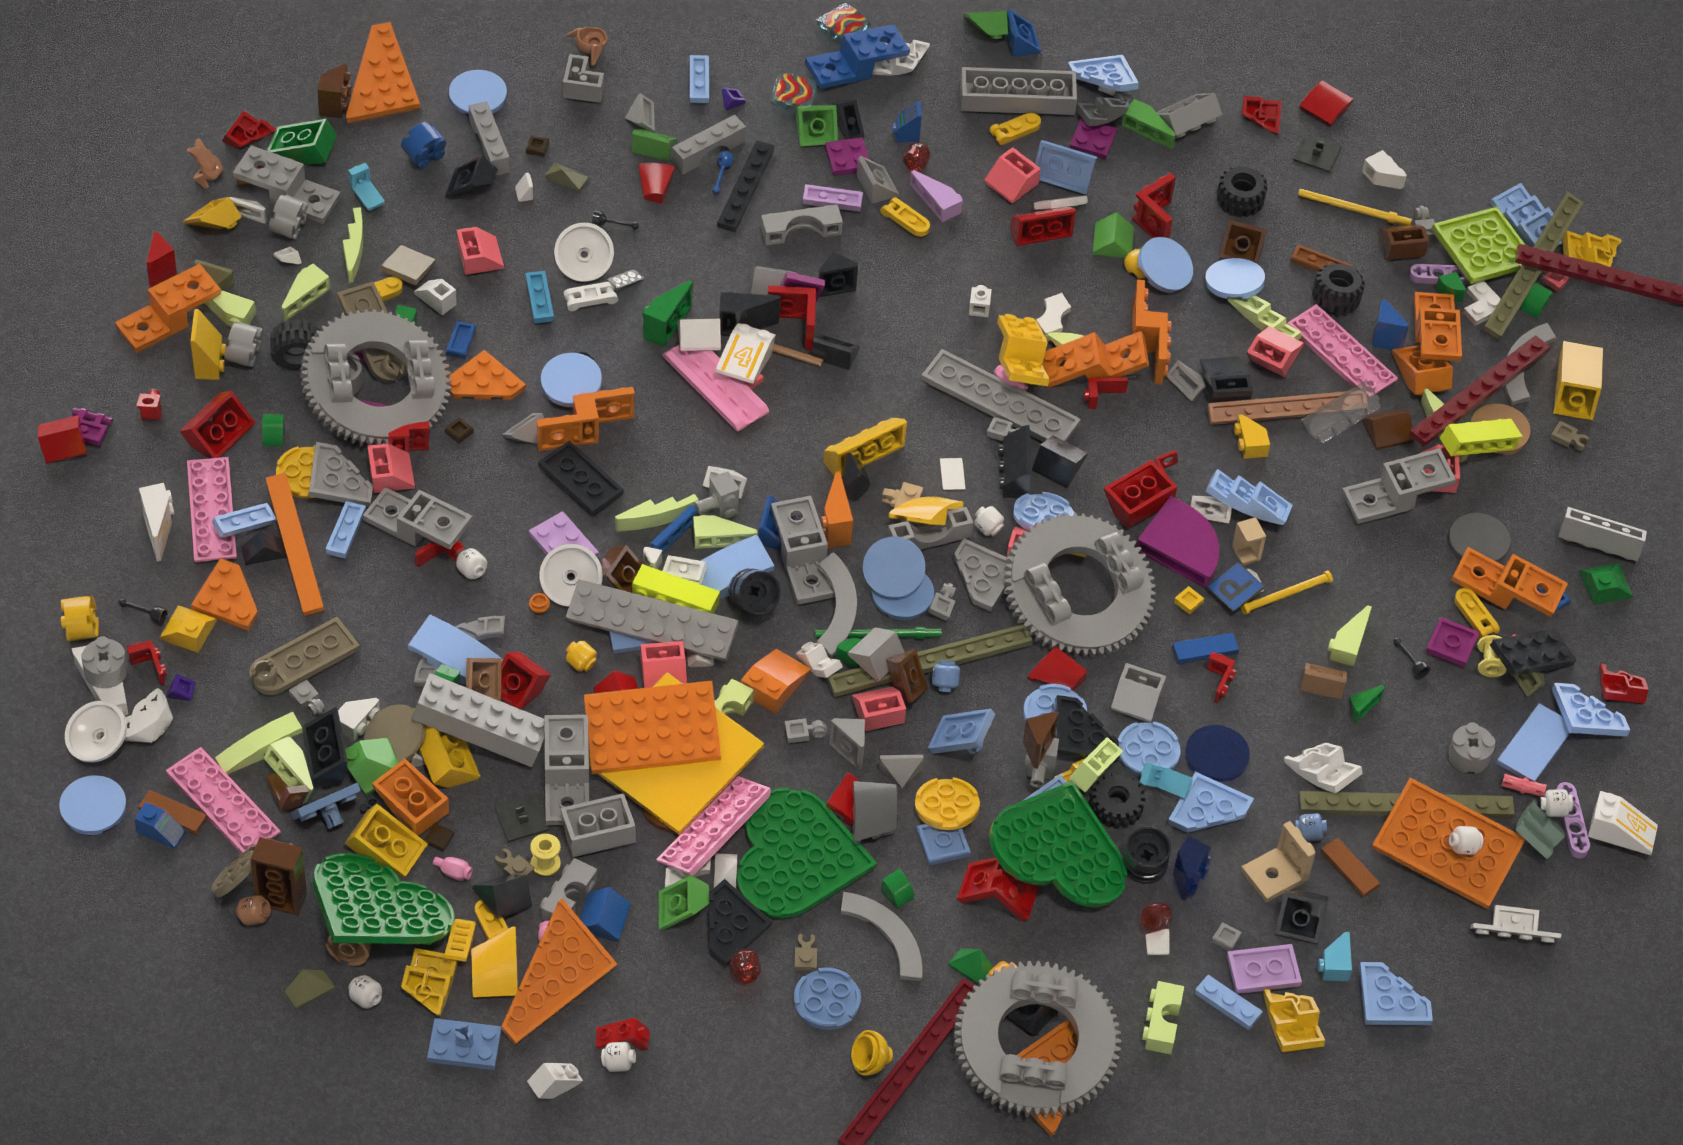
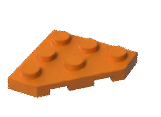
[449,350,526,400]
[191,558,258,631]

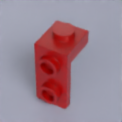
[1084,377,1128,409]
[415,540,464,567]
[127,640,167,686]
[1206,652,1237,703]
[596,1017,650,1051]

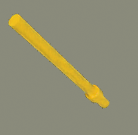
[1298,189,1412,225]

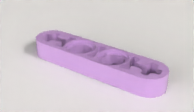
[1409,264,1477,285]
[1556,782,1590,858]

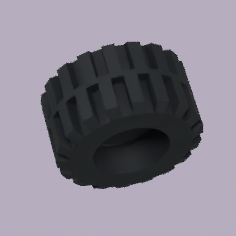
[1217,165,1268,217]
[1312,263,1365,314]
[270,319,319,370]

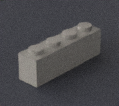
[1559,507,1647,561]

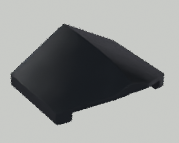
[843,453,870,501]

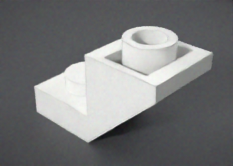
[796,642,843,678]

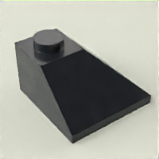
[445,155,498,198]
[1275,891,1328,944]

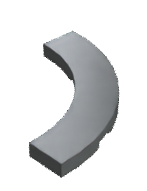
[1504,323,1556,406]
[817,552,857,658]
[414,616,505,687]
[841,892,923,982]

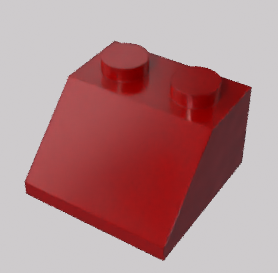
[501,651,551,710]

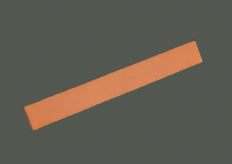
[266,472,325,616]

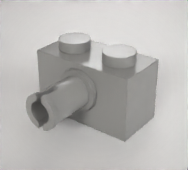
[694,471,739,519]
[1024,738,1059,788]

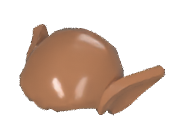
[567,26,608,66]

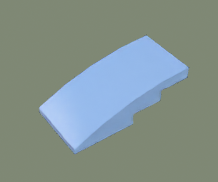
[1490,183,1563,247]
[1205,469,1293,525]
[700,535,774,599]
[408,615,503,685]

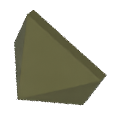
[545,163,589,192]
[195,259,234,290]
[1514,671,1545,697]
[285,969,335,1010]

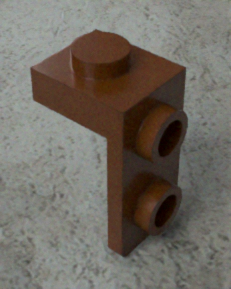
[266,773,309,810]

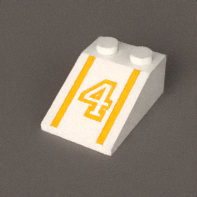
[715,323,775,384]
[139,483,174,561]
[1588,791,1658,855]

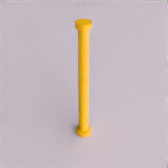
[1241,570,1333,615]

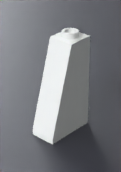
[72,646,128,716]

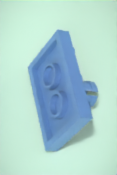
[1035,140,1097,194]
[928,709,995,754]
[290,783,361,829]
[427,1018,502,1070]

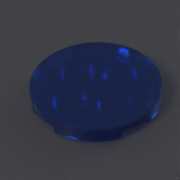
[1185,725,1250,781]

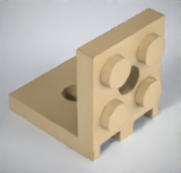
[1241,821,1315,903]

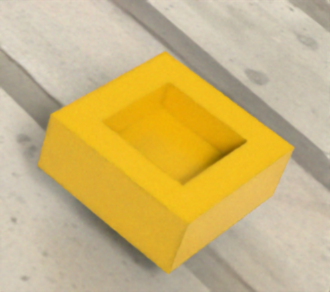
[1174,586,1204,615]

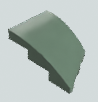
[1515,798,1565,859]

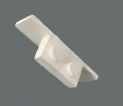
[1470,905,1561,943]

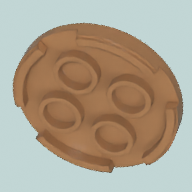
[1471,404,1530,456]

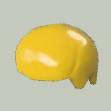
[1124,249,1146,279]

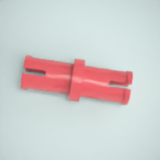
[1501,774,1547,797]

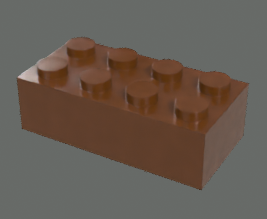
[251,837,307,916]

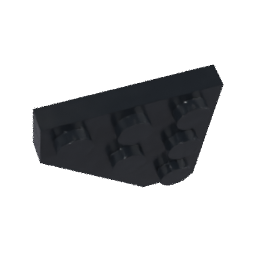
[1055,695,1119,763]
[709,879,772,967]

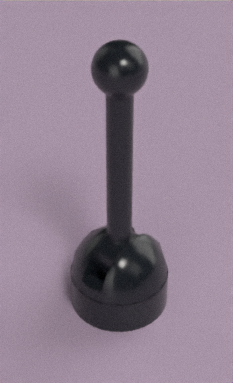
[592,210,639,229]
[119,598,168,624]
[1393,637,1431,679]

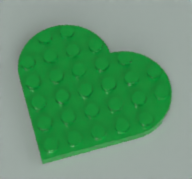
[989,780,1127,908]
[737,788,877,919]
[312,853,454,945]

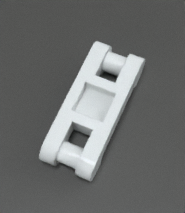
[563,282,618,311]

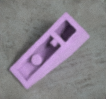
[910,170,963,222]

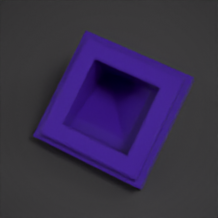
[722,88,746,110]
[166,674,196,701]

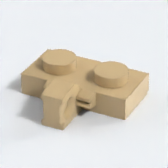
[881,482,923,523]

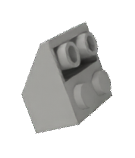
[1111,663,1166,723]

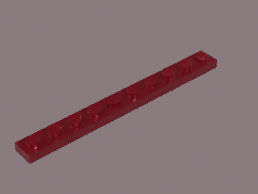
[1515,244,1683,306]
[1409,335,1551,447]
[838,978,974,1145]

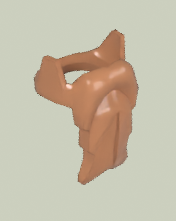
[187,139,224,189]

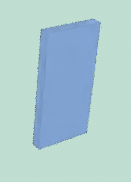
[1496,703,1571,782]

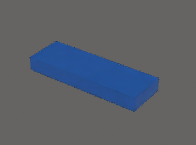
[651,505,697,553]
[1172,633,1239,664]

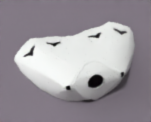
[124,688,173,743]

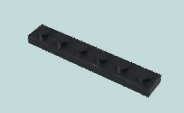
[717,140,775,232]

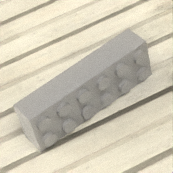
[960,67,1077,115]
[411,673,545,767]

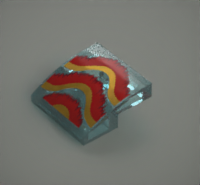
[816,3,871,42]
[770,73,817,111]

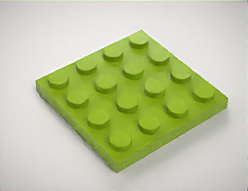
[1431,207,1525,284]

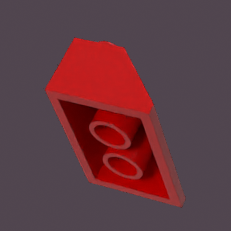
[1010,207,1076,247]
[179,391,256,459]
[1104,460,1177,529]

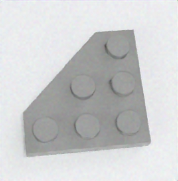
[308,442,373,507]
[954,539,1007,612]

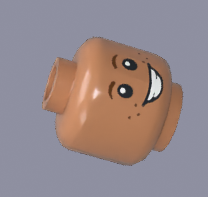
[236,895,271,926]

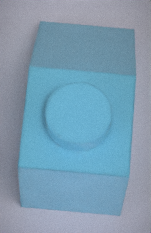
[1318,932,1352,981]

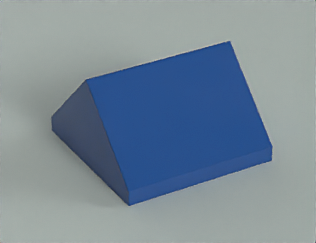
[1006,9,1042,57]
[1372,299,1409,350]
[758,495,798,550]
[580,887,631,942]

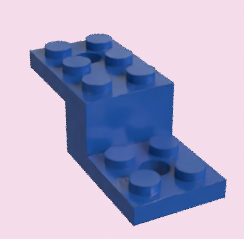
[805,24,910,89]

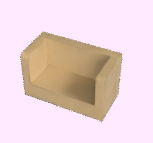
[1232,517,1266,565]

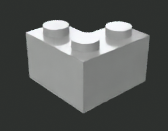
[563,54,604,103]

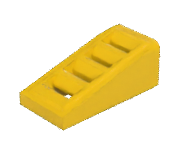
[444,919,476,962]

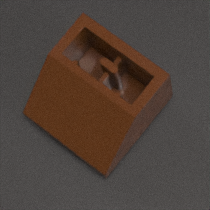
[317,63,351,118]
[1378,224,1429,260]

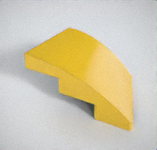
[1562,231,1621,267]
[889,496,964,525]
[471,926,518,997]
[401,948,458,1016]
[1263,989,1325,1052]

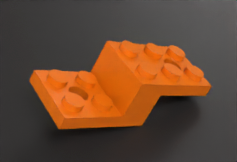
[115,264,221,353]
[1132,280,1171,384]
[1414,292,1462,361]
[1042,331,1149,388]
[537,387,635,451]
[1451,547,1568,617]

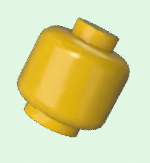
[566,641,597,672]

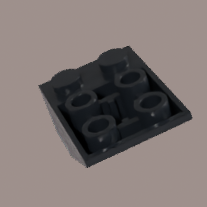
[719,292,781,337]
[1200,356,1253,403]

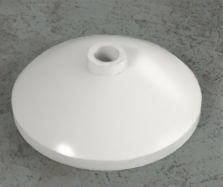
[554,223,614,282]
[540,544,603,607]
[65,701,127,762]

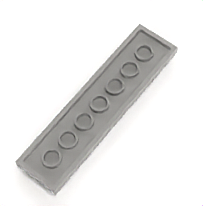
[921,349,1081,442]
[566,579,739,661]

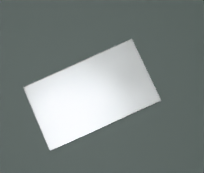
[940,458,965,490]

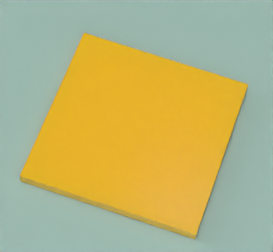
[588,673,765,835]

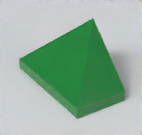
[1349,685,1385,724]
[948,948,993,985]

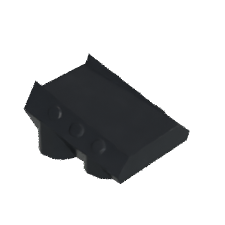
[1007,1004,1058,1036]

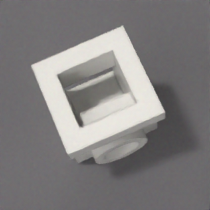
[969,285,992,317]

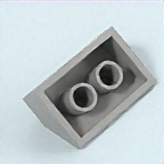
[1156,93,1223,138]
[561,793,636,857]

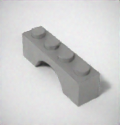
[468,101,510,175]
[671,115,746,174]
[761,204,843,245]
[887,507,973,550]

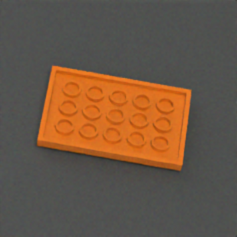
[584,681,721,774]
[1371,778,1526,909]

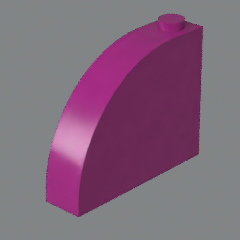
[1136,496,1219,589]

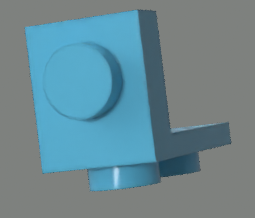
[348,163,385,211]
[1139,762,1193,798]

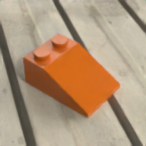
[1392,345,1453,395]
[821,472,853,549]
[741,649,811,714]
[372,759,449,836]

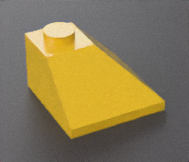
[183,197,242,230]
[160,605,217,653]

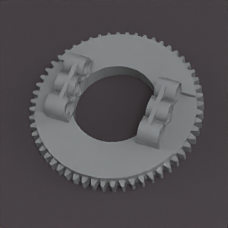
[300,309,451,446]
[1003,513,1156,658]
[954,961,1121,1118]

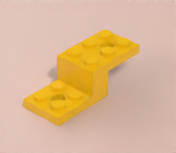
[997,314,1049,386]

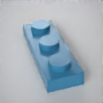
[525,271,554,324]

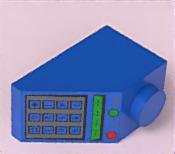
[892,102,922,142]
[135,802,186,849]

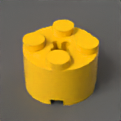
[61,596,99,641]

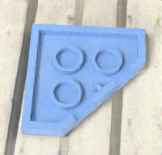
[1068,55,1139,92]
[1552,683,1630,736]
[1168,772,1254,833]
[1359,962,1433,1025]

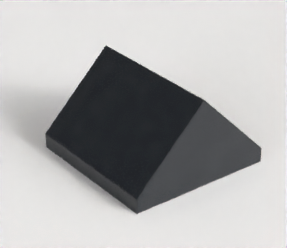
[818,251,858,298]
[812,335,860,370]
[1032,435,1088,488]
[472,874,532,919]

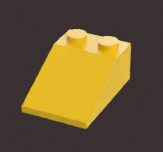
[191,309,226,380]
[345,804,428,878]

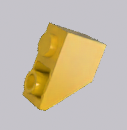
[1234,415,1270,459]

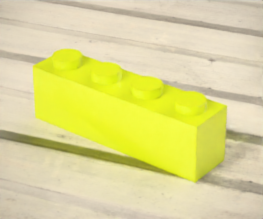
[1440,419,1523,456]
[632,564,720,614]

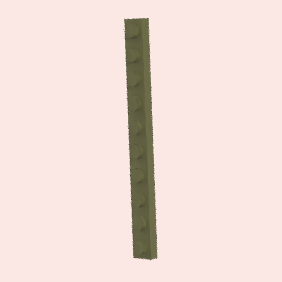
[1482,192,1584,340]
[827,624,1033,697]
[1299,791,1515,819]

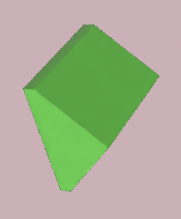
[632,129,678,162]
[1092,212,1134,258]

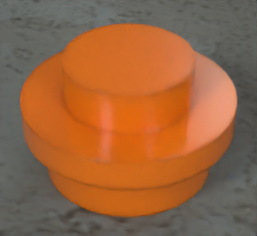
[529,593,550,613]

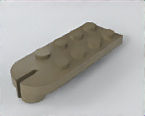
[336,281,408,383]
[249,617,360,695]

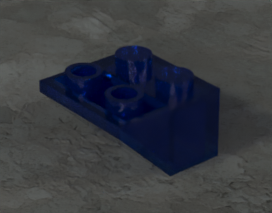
[1173,835,1212,902]

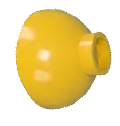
[851,1030,893,1076]

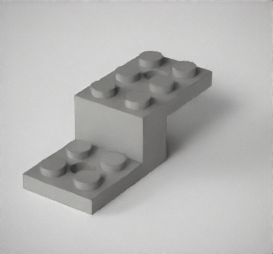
[233,146,341,224]
[1342,448,1456,524]
[363,487,473,549]
[771,496,835,605]
[545,715,589,825]

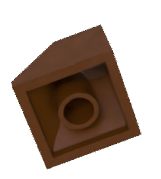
[601,545,644,593]

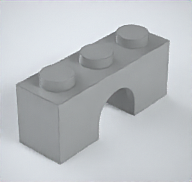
[540,858,597,921]

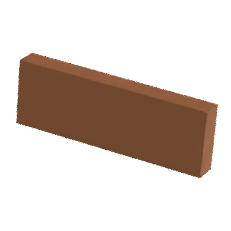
[1290,244,1352,272]
[138,790,207,835]
[1321,838,1380,898]

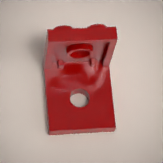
[1132,173,1176,238]
[768,286,816,350]
[957,857,1040,921]

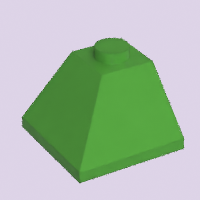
[964,11,1008,39]
[795,105,838,146]
[345,738,399,795]
[659,875,709,930]

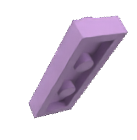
[803,184,863,212]

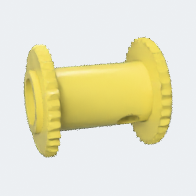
[1477,635,1507,677]
[530,834,561,876]

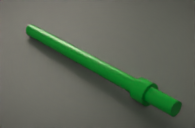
[815,627,941,639]

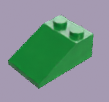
[267,119,337,165]
[642,280,693,347]

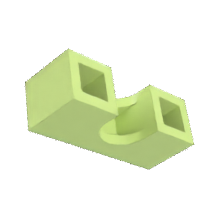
[714,679,754,716]
[1142,981,1184,1054]

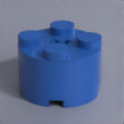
[401,122,446,169]

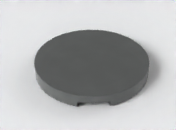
[1448,513,1511,563]

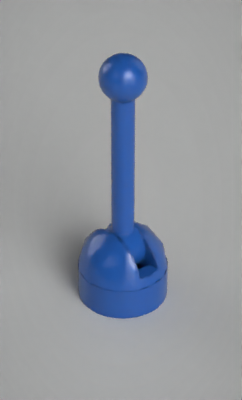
[712,151,734,194]

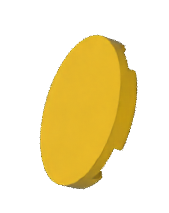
[276,446,315,499]
[915,777,980,830]

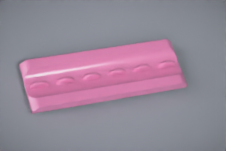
[1288,304,1398,399]
[662,344,769,432]
[187,457,237,562]
[166,747,281,854]
[657,776,771,875]

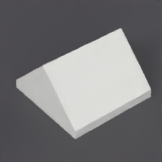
[677,319,721,351]

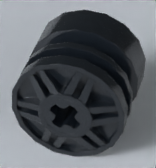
[728,568,781,615]
[1123,827,1171,884]

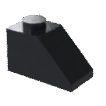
[832,99,865,140]

